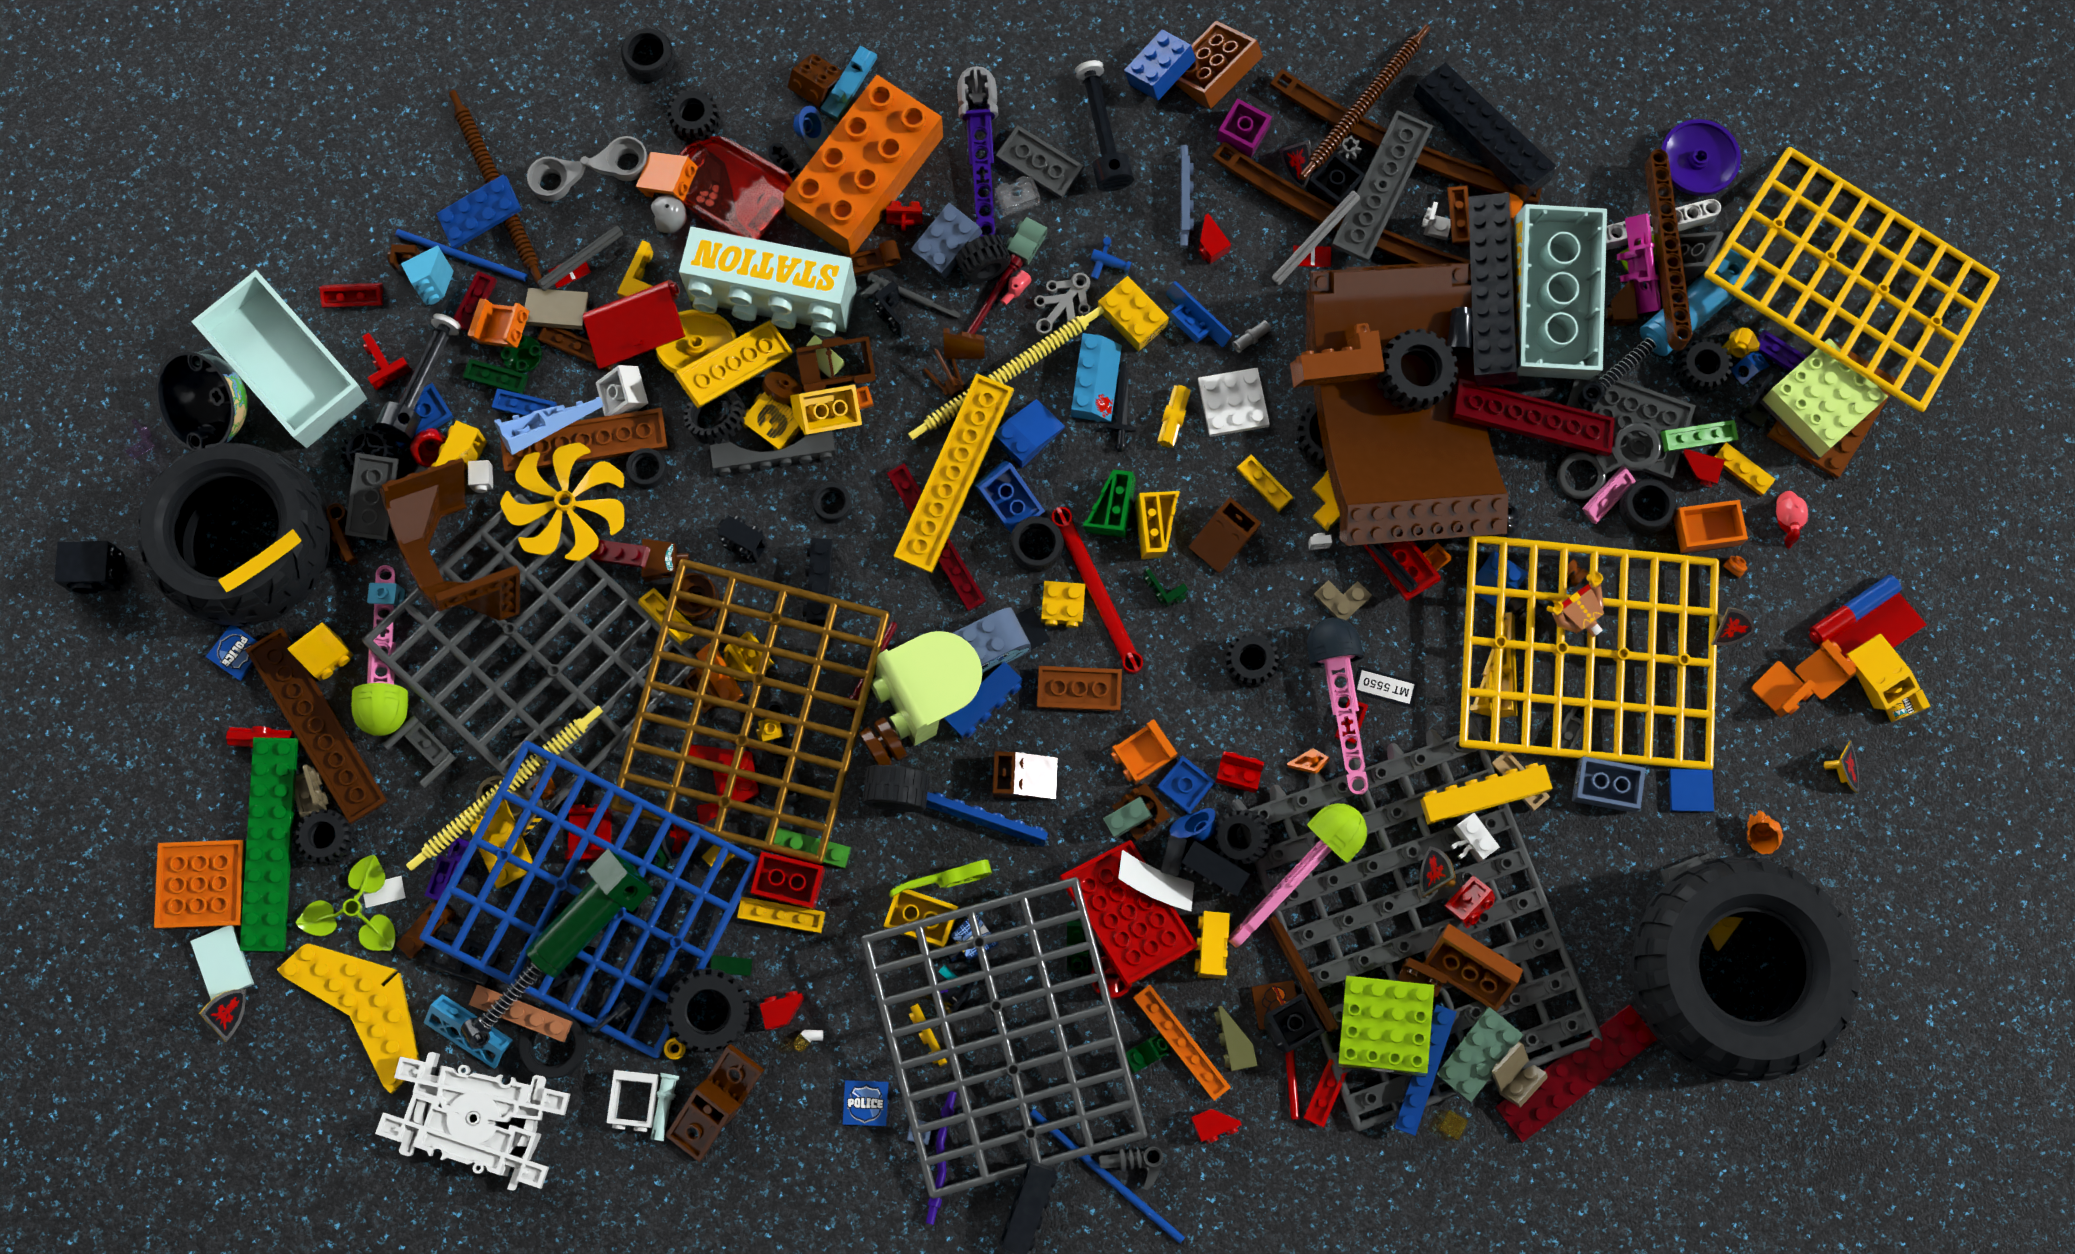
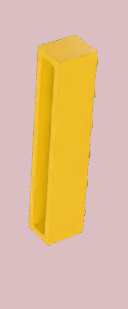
[1420,763,1553,825]

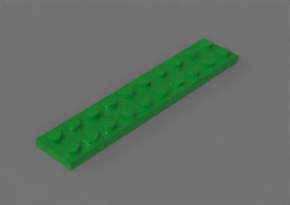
[240,737,298,952]

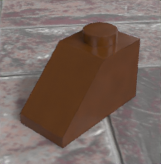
[1605,280,1638,326]

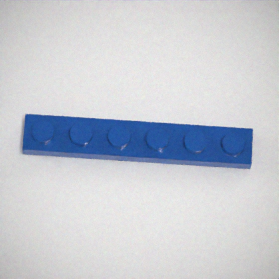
[926,792,1048,847]
[1394,1004,1457,1136]

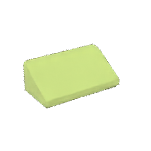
[806,335,845,378]

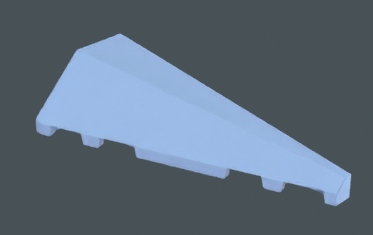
[494,397,603,455]

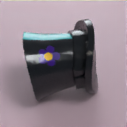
[925,965,974,1014]

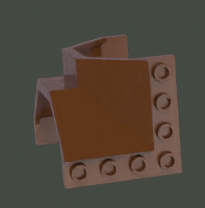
[379,458,520,621]

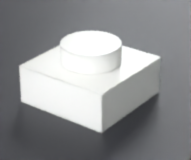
[1308,533,1332,550]

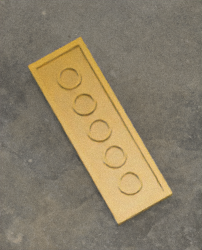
[674,320,794,408]

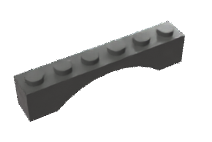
[710,430,836,476]

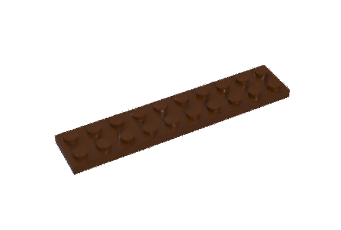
[245,627,388,824]

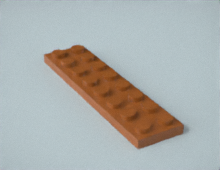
[500,408,668,474]

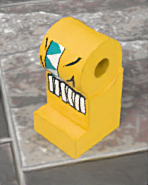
[1885,690,1930,722]

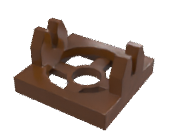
[1111,782,1170,841]

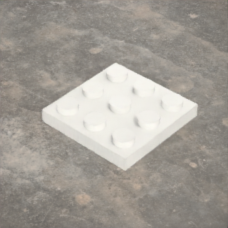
[1198,368,1270,437]

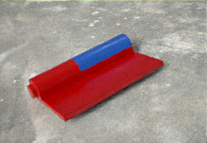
[1809,574,1927,675]

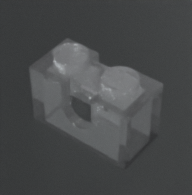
[994,176,1040,217]

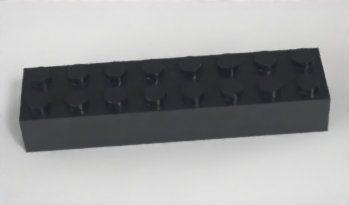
[1413,62,1557,201]

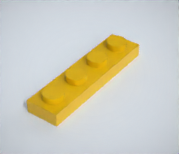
[737,897,825,934]

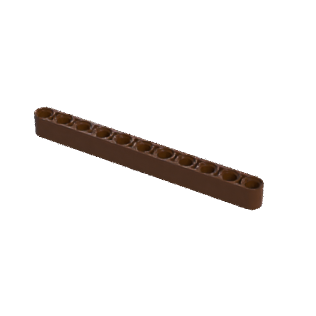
[1645,149,1692,351]

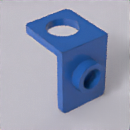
[1731,351,1770,385]

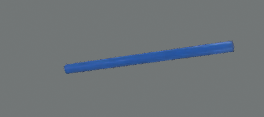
[395,229,528,282]

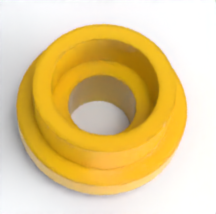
[664,1038,686,1060]

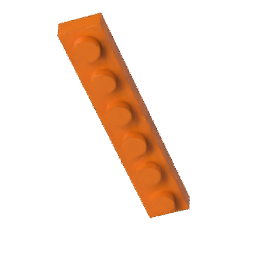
[1133,985,1231,1101]

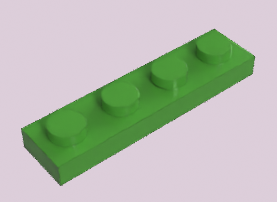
[1660,420,1739,452]
[765,828,851,869]

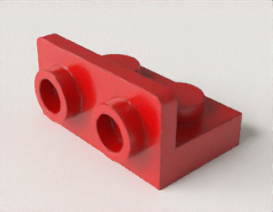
[1215,751,1264,793]
[1444,875,1495,928]

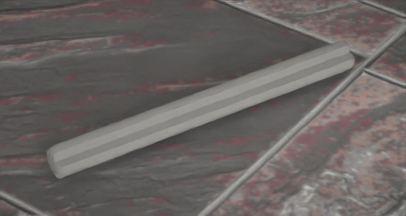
[1272,191,1360,285]

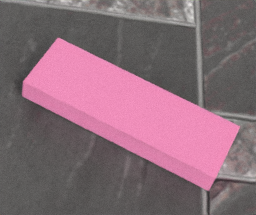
[1582,466,1636,524]

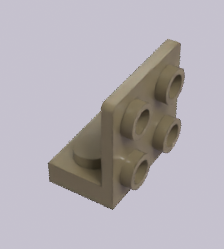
[1491,1042,1548,1108]

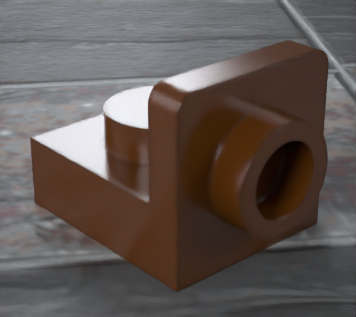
[387,244,420,270]

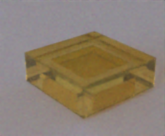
[1439,1110,1468,1140]

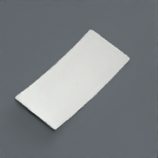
[1118,850,1194,911]

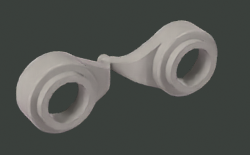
[527,136,648,201]

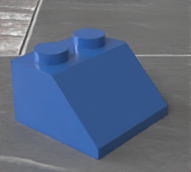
[1475,550,1528,608]

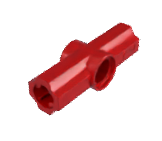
[226,726,295,749]

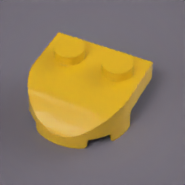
[723,631,774,681]

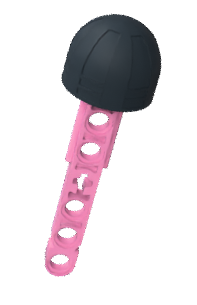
[1307,618,1368,795]

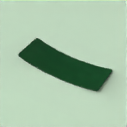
[711,955,752,976]

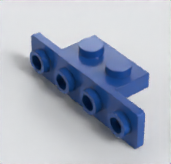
[1166,281,1232,347]

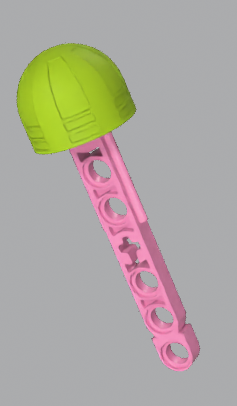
[351,565,408,736]
[1228,803,1367,948]

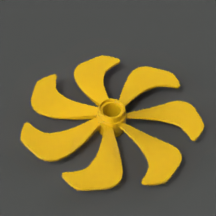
[500,443,624,561]

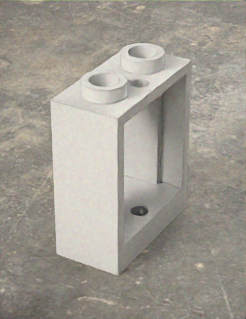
[607,1070,660,1132]

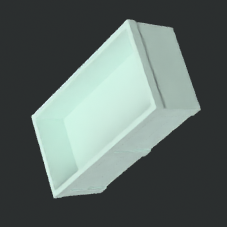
[191,270,367,448]

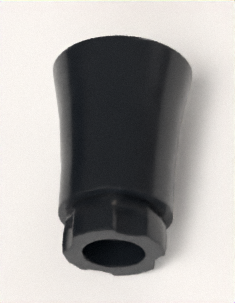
[1446,307,1474,352]

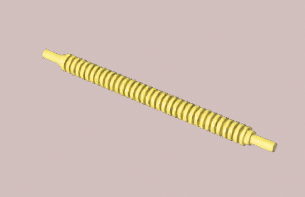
[908,306,1104,440]
[406,706,603,871]

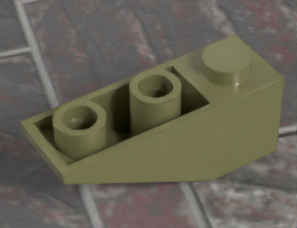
[1214,1006,1257,1072]

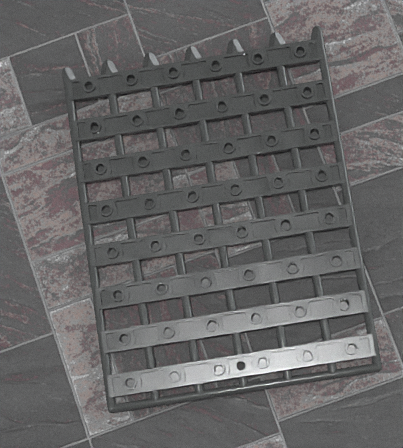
[1232,716,1603,1131]

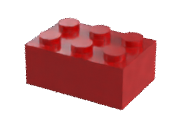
[750,851,825,910]

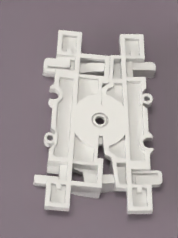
[375,1052,570,1191]

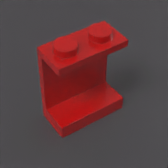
[565,804,612,862]

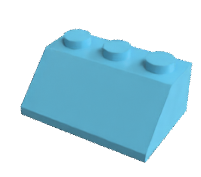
[401,245,454,306]

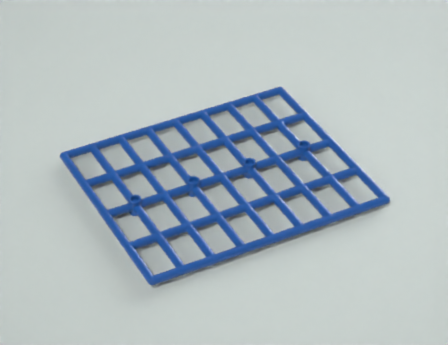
[420,741,759,1058]

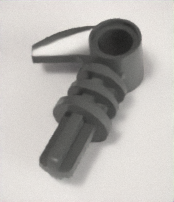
[1099,1147,1163,1190]

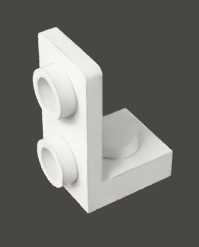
[1421,202,1451,240]

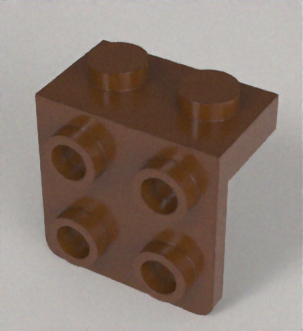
[787,54,843,107]

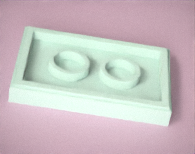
[190,926,254,1000]

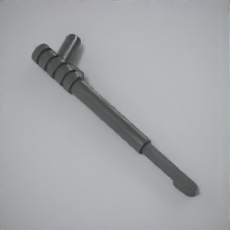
[860,273,961,319]

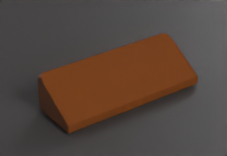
[1447,186,1470,246]

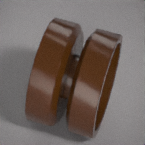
[858,717,907,765]

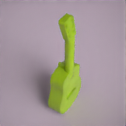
[889,860,992,898]

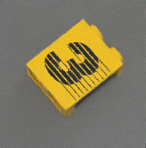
[742,392,801,451]

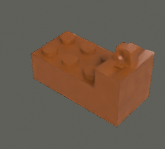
[1290,323,1384,388]

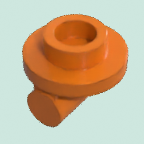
[1723,556,1747,578]

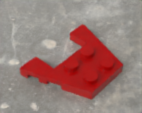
[688,745,759,825]

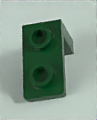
[1143,568,1189,607]

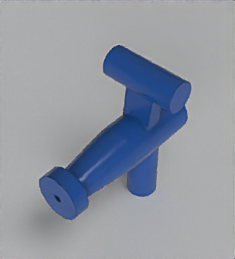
[1090,237,1132,280]

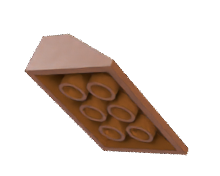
[1175,21,1263,109]

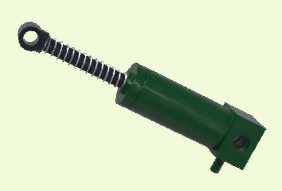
[461,849,653,1049]

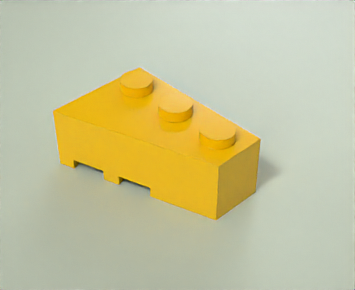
[1135,491,1180,559]
[1194,911,1230,979]

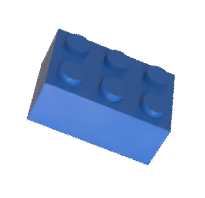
[1124,29,1196,101]

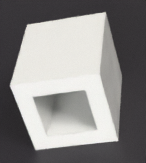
[468,460,493,493]

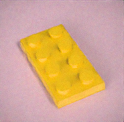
[463,799,533,889]

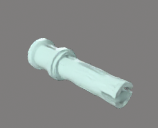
[650,1073,679,1141]

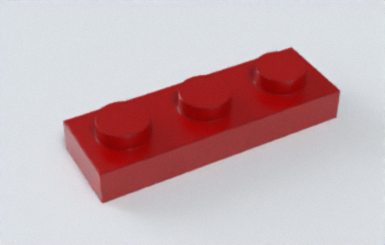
[1303,1058,1347,1128]

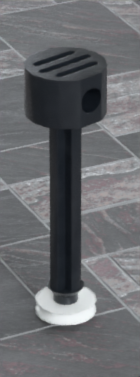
[1075,60,1134,192]
[374,313,462,443]

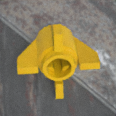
[1722,327,1760,360]

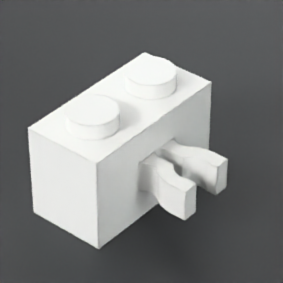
[1450,813,1500,863]

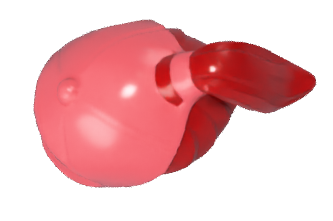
[1776,491,1808,549]

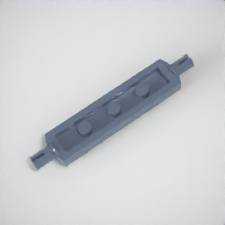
[1179,145,1194,248]

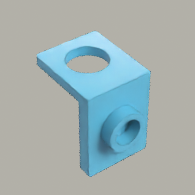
[367,583,405,607]

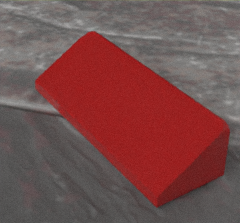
[319,283,383,307]

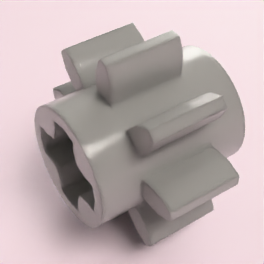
[1336,135,1361,160]

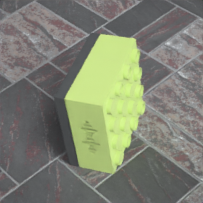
[1760,338,1888,460]

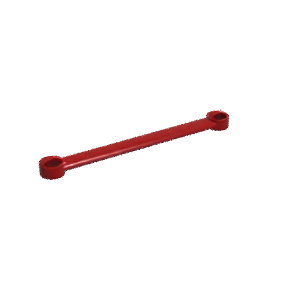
[1052,507,1143,674]

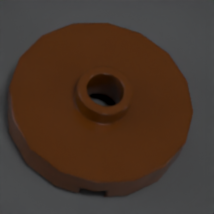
[762,372,802,404]

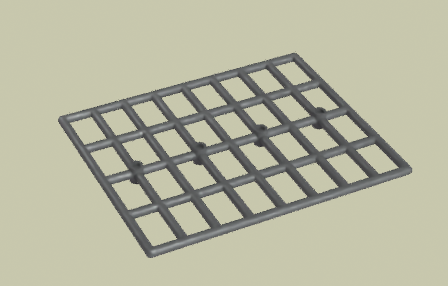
[363,494,698,812]
[861,877,1147,1199]

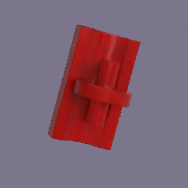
[886,201,923,231]

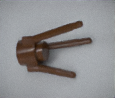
[923,349,964,397]

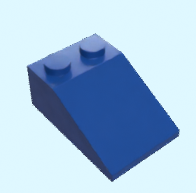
[993,399,1065,468]
[972,460,1045,534]

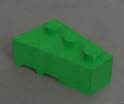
[1083,470,1136,538]

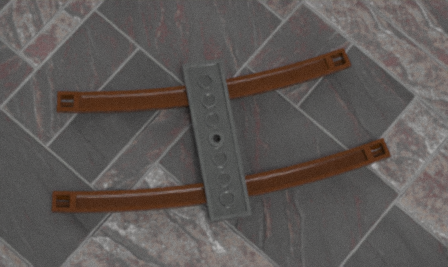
[1212,69,1542,283]

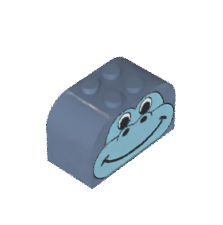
[953,607,1031,675]

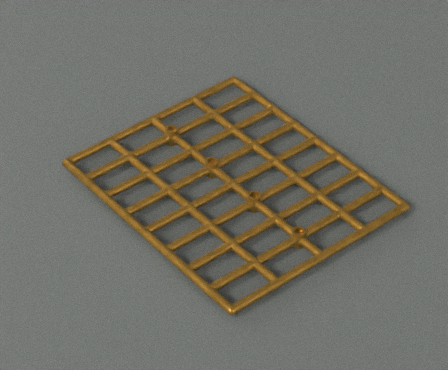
[610,559,890,864]

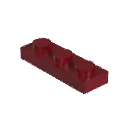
[453,271,497,332]
[590,540,650,568]

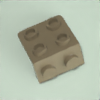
[295,765,328,819]

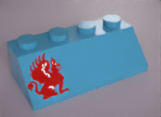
[1071,333,1122,423]

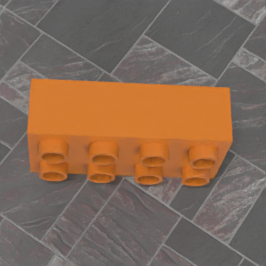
[782,74,943,256]

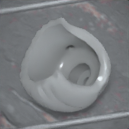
[651,194,687,234]

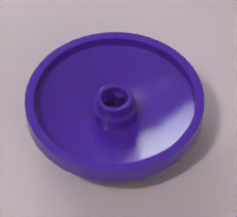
[1661,119,1741,196]

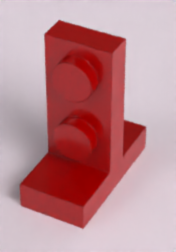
[362,333,411,390]

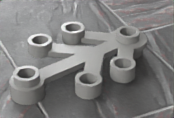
[1034,273,1090,336]

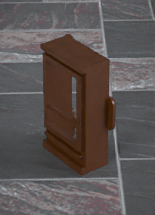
[795,336,876,392]

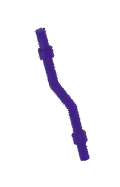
[925,1091,957,1225]

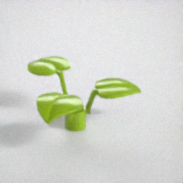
[296,855,396,951]

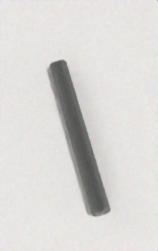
[538,226,623,291]

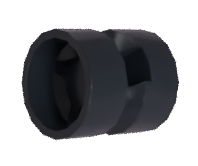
[1506,588,1546,627]

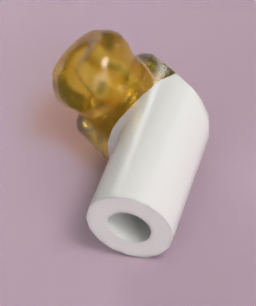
[794,1030,823,1051]

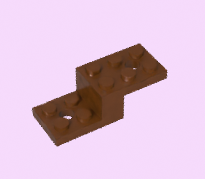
[665,1044,765,1162]

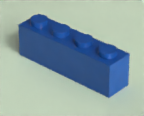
[944,661,1022,739]

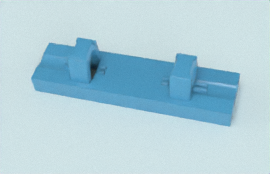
[820,46,877,121]

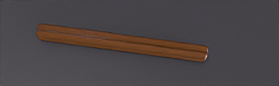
[1267,916,1338,1032]

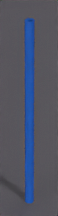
[1030,1109,1185,1244]

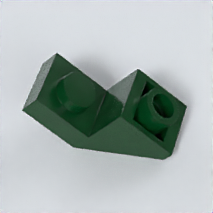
[1067,921,1088,971]
[1126,1034,1171,1075]

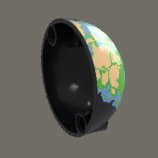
[155,349,248,451]

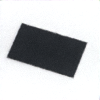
[1016,606,1050,650]

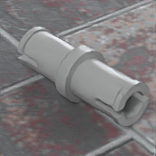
[1232,320,1271,353]

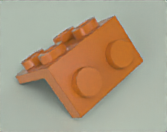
[1795,639,1857,700]
[1751,661,1816,718]

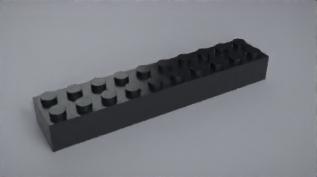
[1468,193,1518,387]

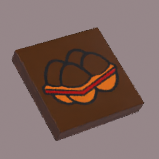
[1251,980,1296,1030]

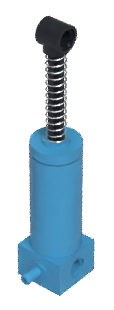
[1578,249,1759,408]

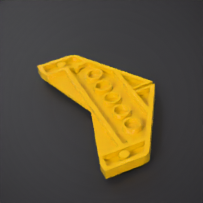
[277,944,420,1094]

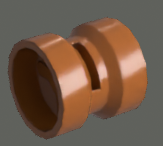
[1567,559,1589,587]

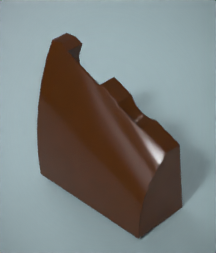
[943,328,985,359]

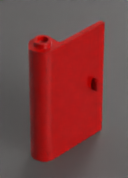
[583,280,685,369]

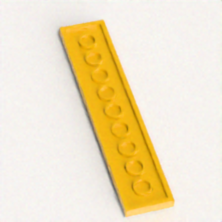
[894,373,1014,574]

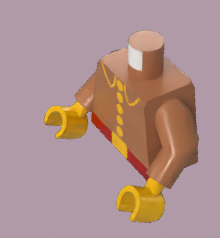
[1547,571,1604,637]

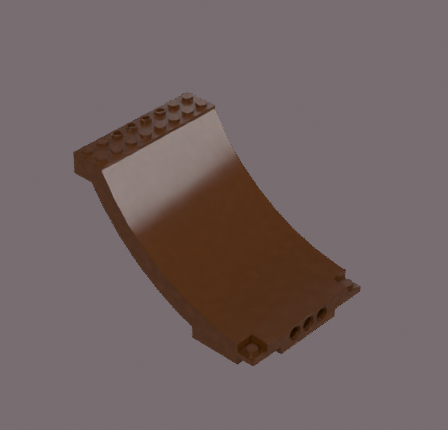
[1306,263,1509,546]

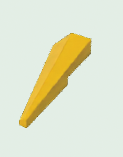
[1470,612,1517,718]

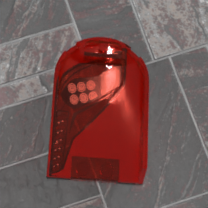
[679,136,793,240]

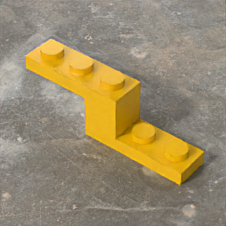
[617,240,653,299]

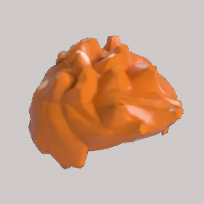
[1747,810,1783,854]

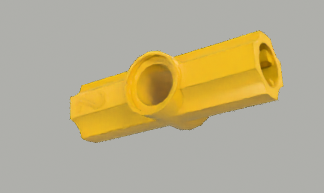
[1157,385,1191,448]

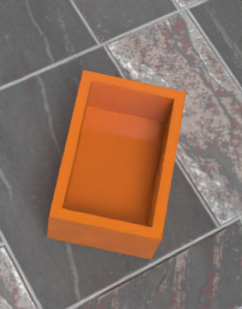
[1674,500,1748,553]

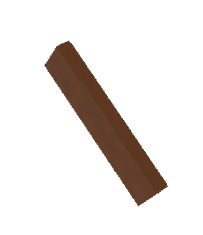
[537,327,614,372]

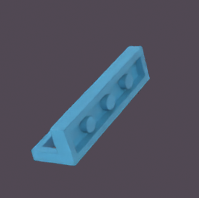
[424,994,513,1069]

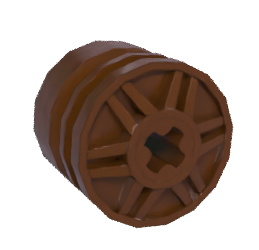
[676,573,720,621]

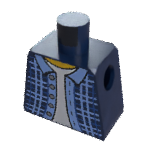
[948,913,999,962]

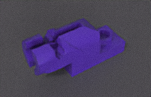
[424,838,474,901]

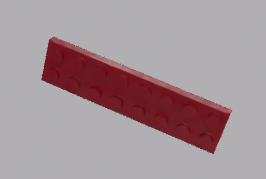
[1452,378,1615,457]
[1495,1004,1657,1143]

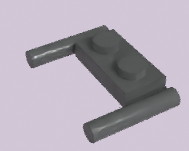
[382,715,456,788]

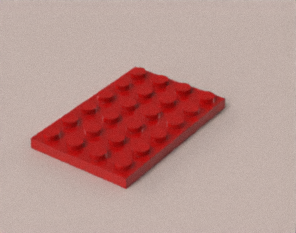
[1059,840,1198,987]

